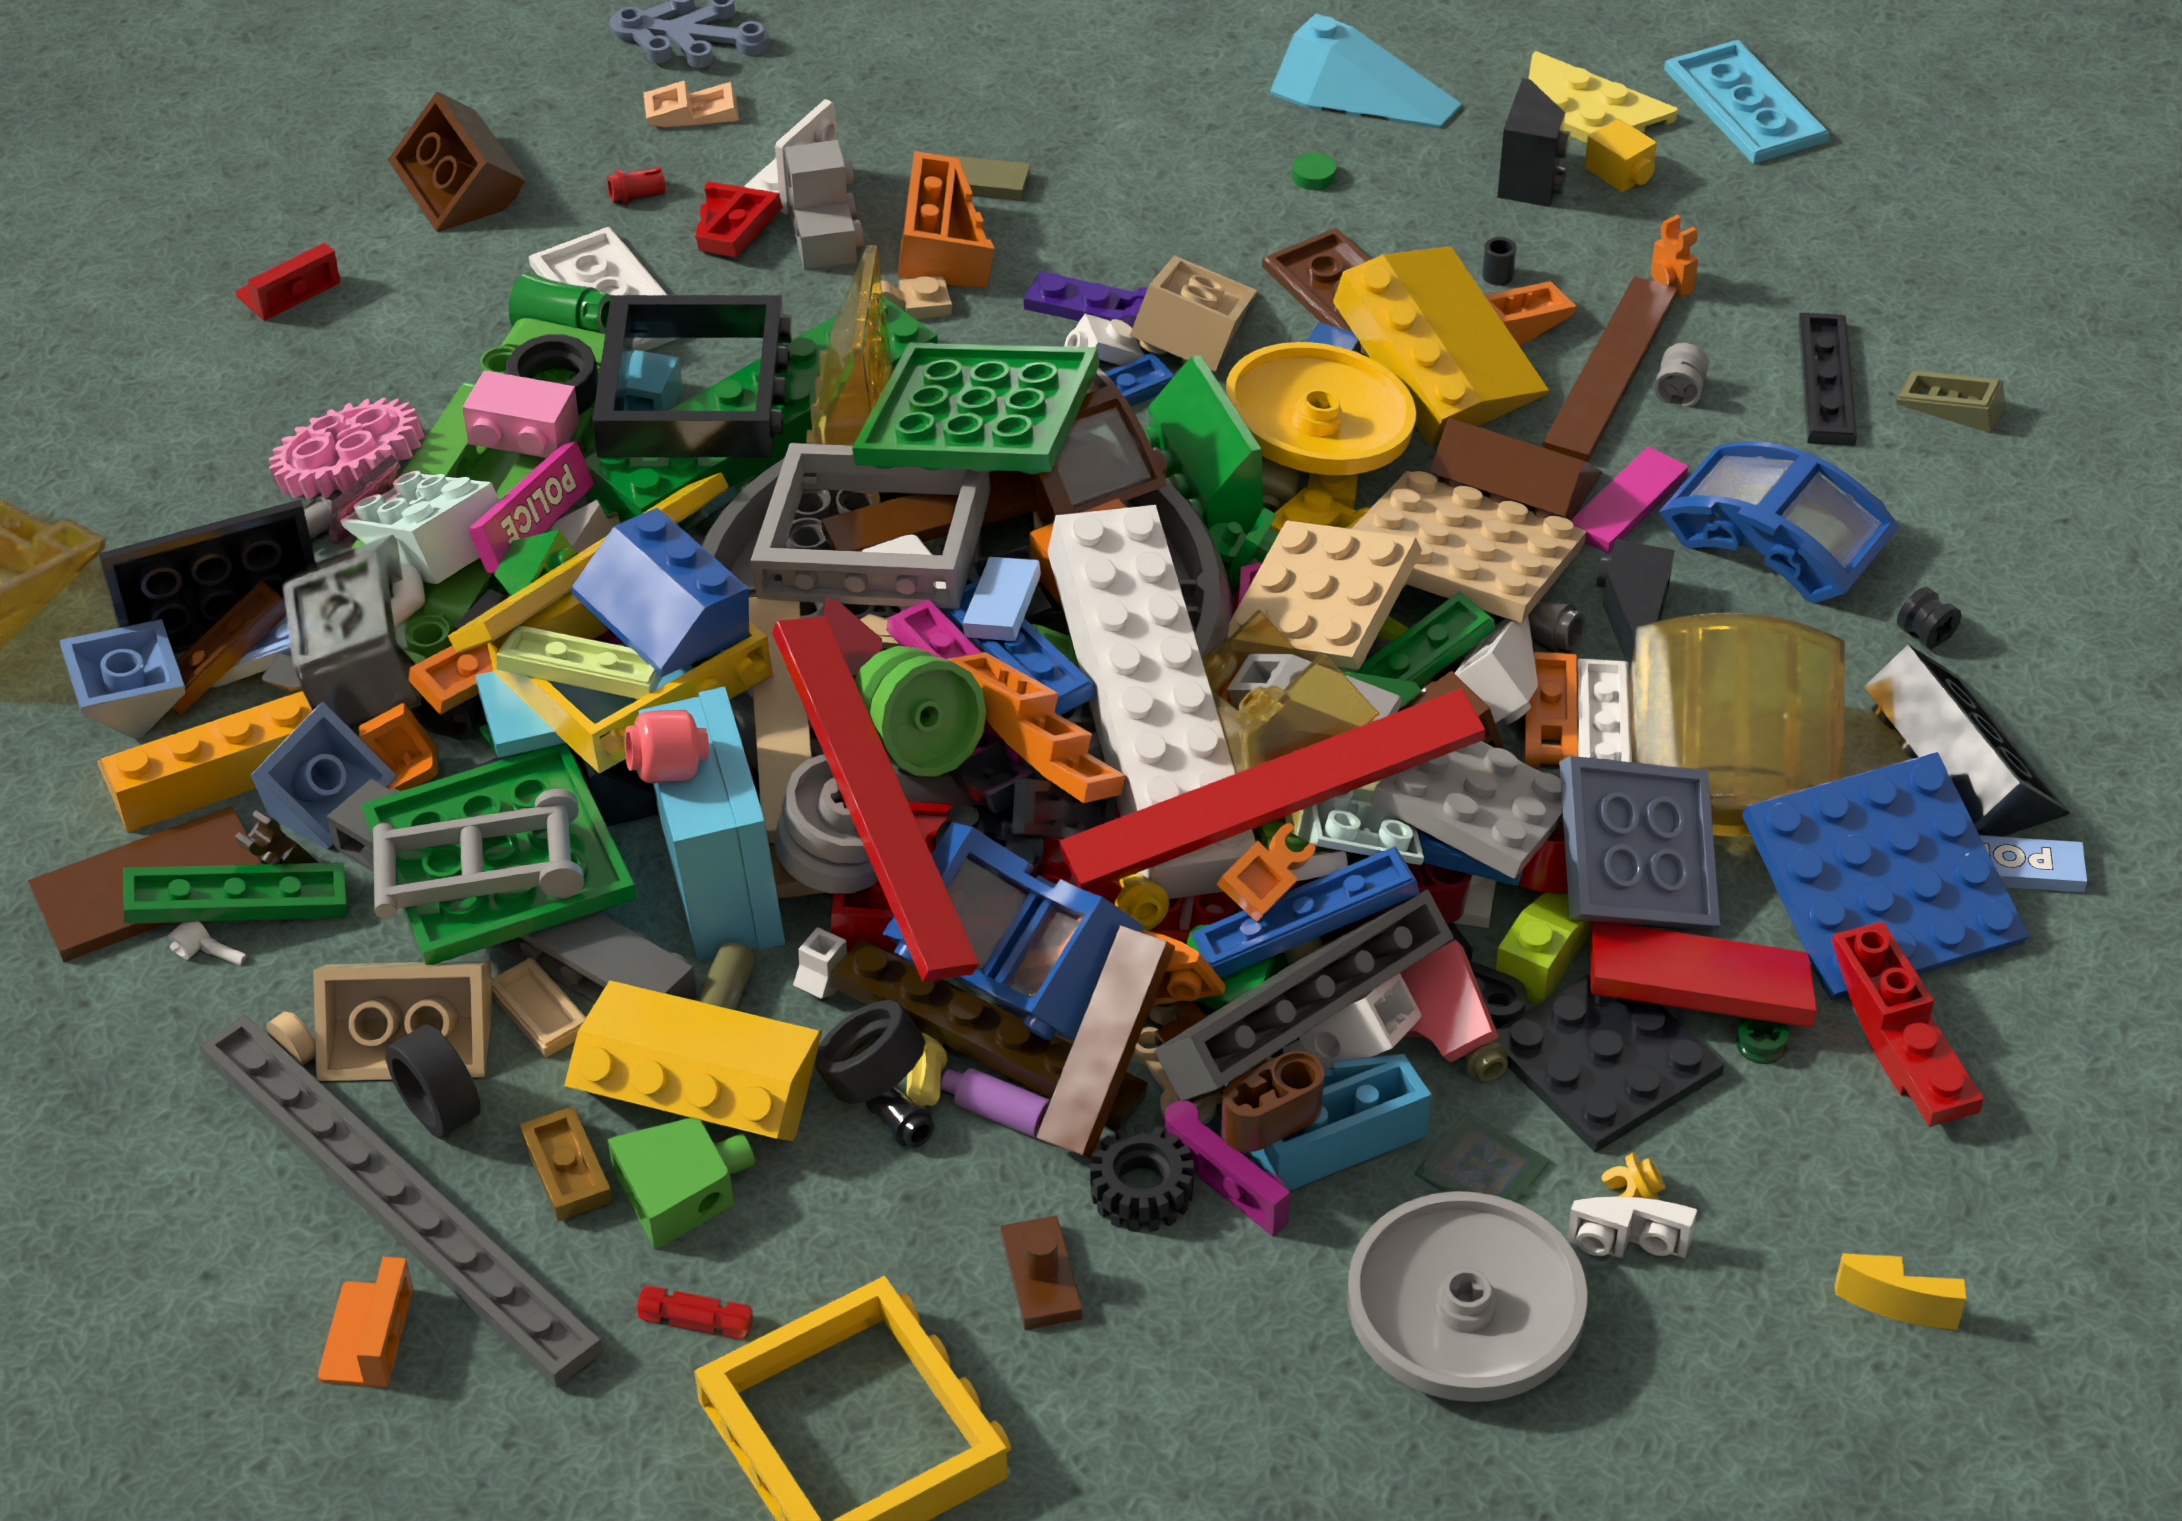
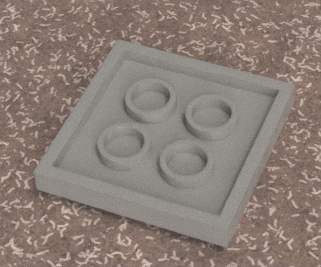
[1370,741,1563,879]

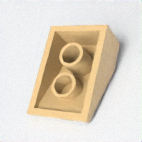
[1130,255,1257,372]

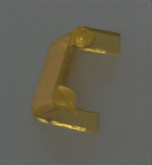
[1201,609,1380,774]

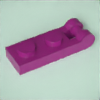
[1164,1100,1290,1236]

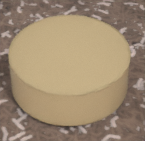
[266,1011,316,1066]

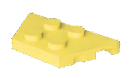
[1529,51,1678,143]

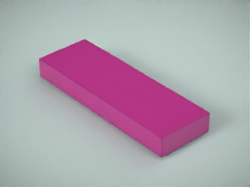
[1570,446,1688,554]

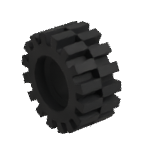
[1090,1125,1194,1232]

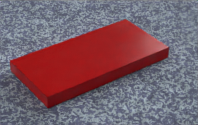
[1589,921,1817,1027]

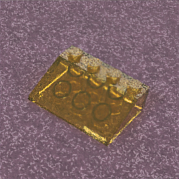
[807,245,893,446]

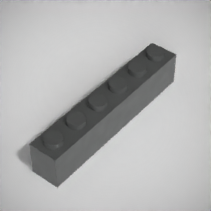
[1154,889,1454,1101]

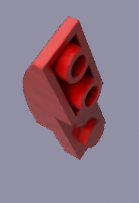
[1832,921,1984,1127]

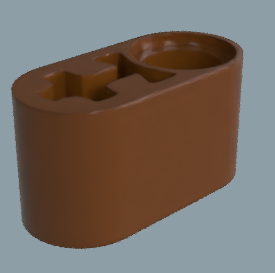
[1221,1051,1324,1152]

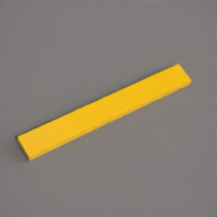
[448,472,729,653]

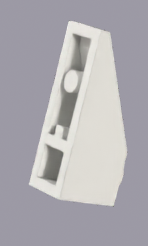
[1455,616,1538,725]

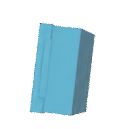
[638,687,785,961]

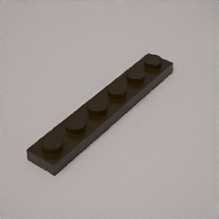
[830,939,1148,1131]

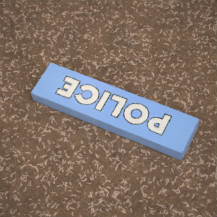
[1980,835,2087,893]

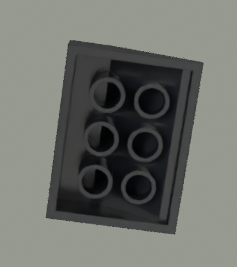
[99,499,323,654]

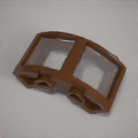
[1020,367,1167,527]

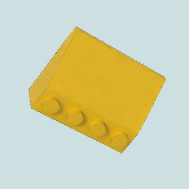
[1333,246,1549,446]

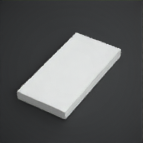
[529,227,678,352]

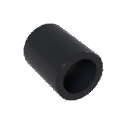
[1482,237,1517,286]

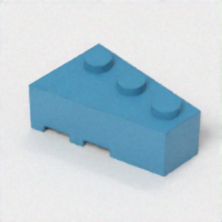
[1225,1054,1432,1191]

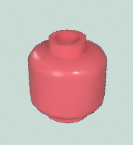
[625,709,709,783]

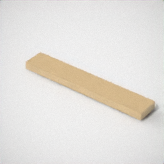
[749,597,812,844]

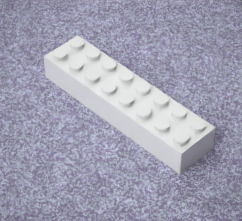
[1048,505,1256,899]

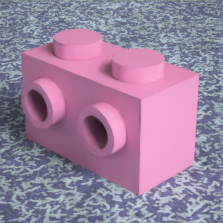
[462,371,580,458]

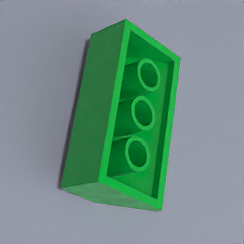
[1143,355,1263,535]

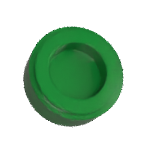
[1292,153,1336,190]

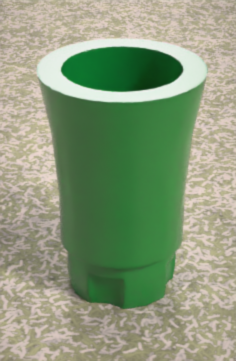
[508,273,611,334]

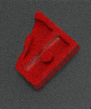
[695,181,783,257]

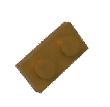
[519,1106,613,1222]

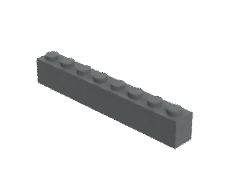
[327,779,697,1004]

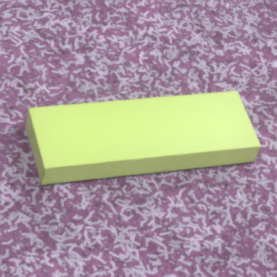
[496,625,663,699]

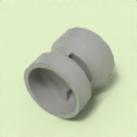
[1654,343,1709,407]

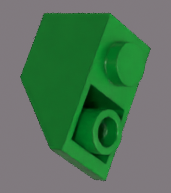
[494,529,578,596]

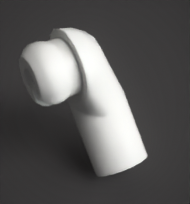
[376,564,425,631]

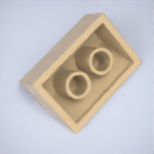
[313,960,492,1081]

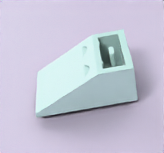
[340,471,499,584]
[1285,779,1424,865]

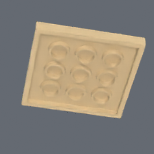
[1351,471,1587,623]

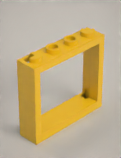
[487,591,773,774]
[694,1276,1011,1521]

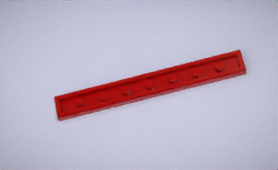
[772,616,979,982]
[1060,688,1486,892]

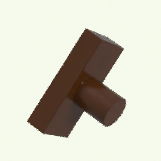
[1000,1215,1082,1330]

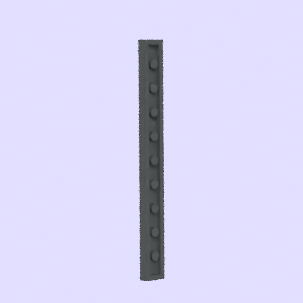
[199,1014,603,1388]

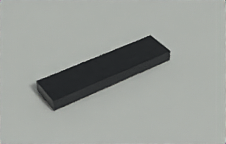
[1798,313,1857,446]

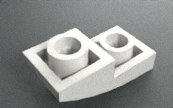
[1566,1197,1697,1258]

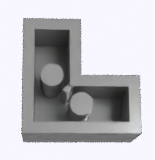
[785,140,864,270]

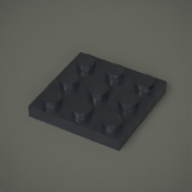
[1493,974,1724,1153]

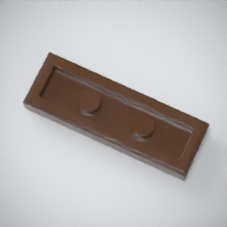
[172,581,293,715]

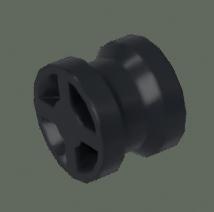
[1897,587,1962,650]

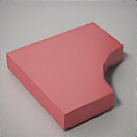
[1400,940,1499,1063]

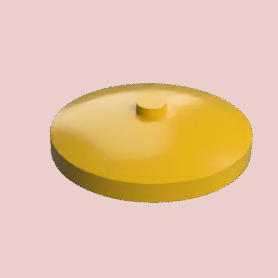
[1225,342,1416,475]

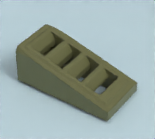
[1896,370,2006,433]

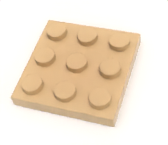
[1228,520,1422,670]

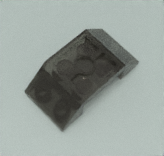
[283,534,421,730]

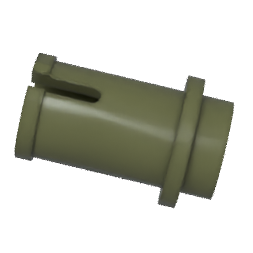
[1463,1041,1508,1082]

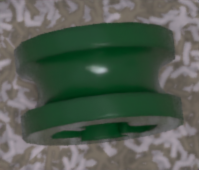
[1736,1017,1789,1064]

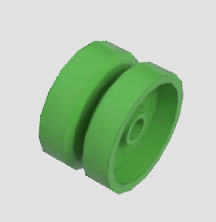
[854,646,987,777]

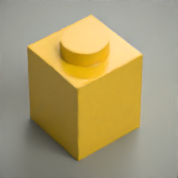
[1584,118,1657,192]

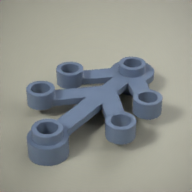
[609,0,769,68]

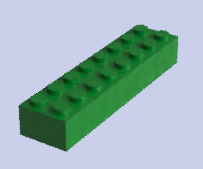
[584,291,938,528]

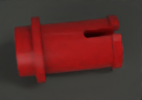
[607,166,666,205]

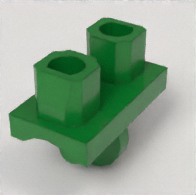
[1209,507,1279,594]

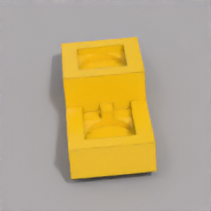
[1835,1253,1966,1330]

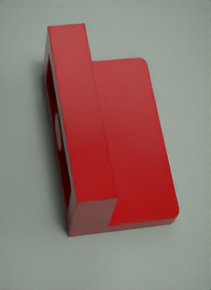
[235,242,341,321]

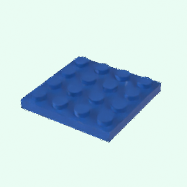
[1742,752,2029,1000]

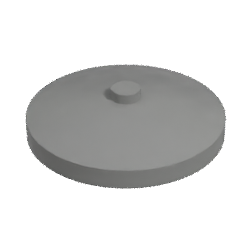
[1347,1191,1587,1402]

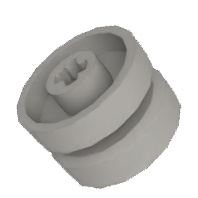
[774,754,878,893]

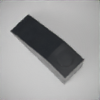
[1596,539,1675,684]

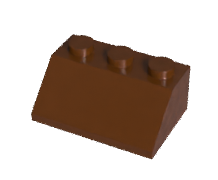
[388,91,526,232]
[1430,417,1602,520]

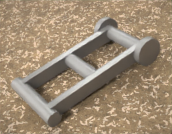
[373,789,584,919]

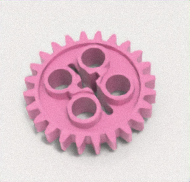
[269,398,424,500]

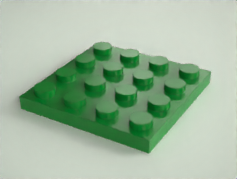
[852,343,1100,474]
[361,743,636,965]

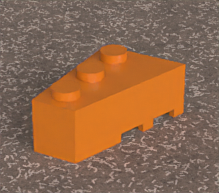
[897,151,994,288]

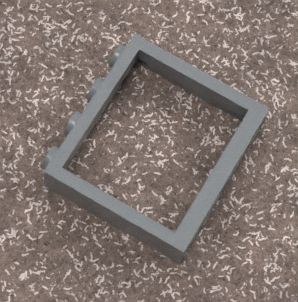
[751,443,991,609]

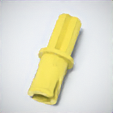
[906,1033,947,1106]

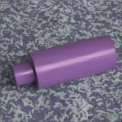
[940,1068,1051,1139]

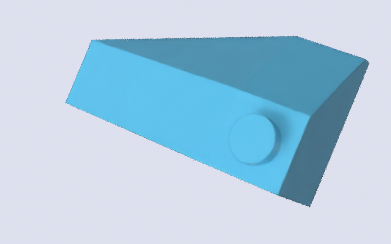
[1270,13,1462,129]

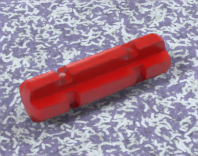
[637,1285,753,1339]

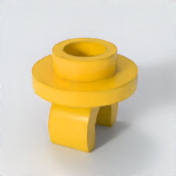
[1115,873,1169,931]
[1601,1152,1665,1200]

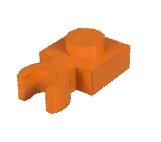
[1650,215,1698,298]
[1217,823,1316,922]

